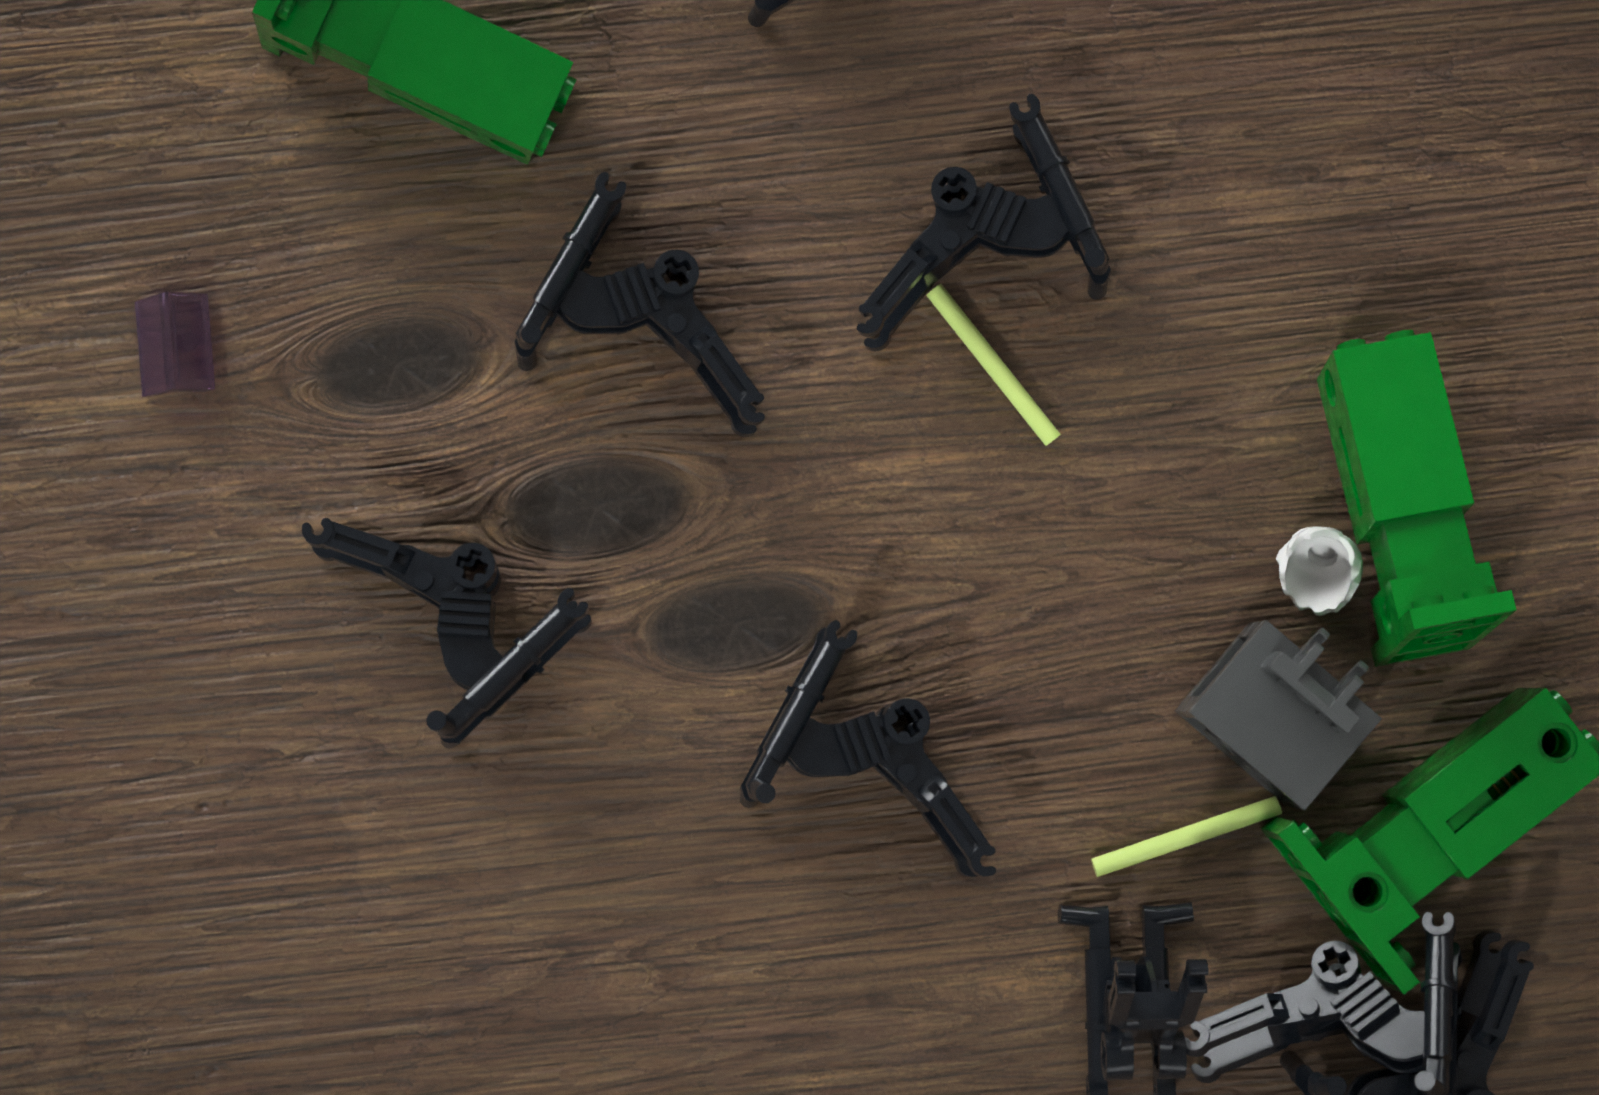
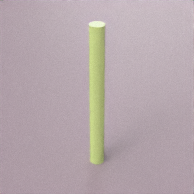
[926,284,1061,446]
[1091,796,1282,877]

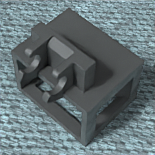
[1175,620,1382,811]

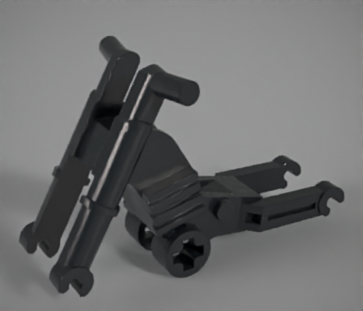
[857,94,1111,352]
[514,172,765,437]
[302,518,592,749]
[740,620,996,877]
[1058,902,1209,1095]
[1185,912,1462,1095]
[1280,930,1534,1095]

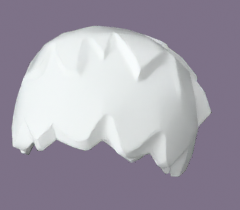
[1276,526,1363,616]

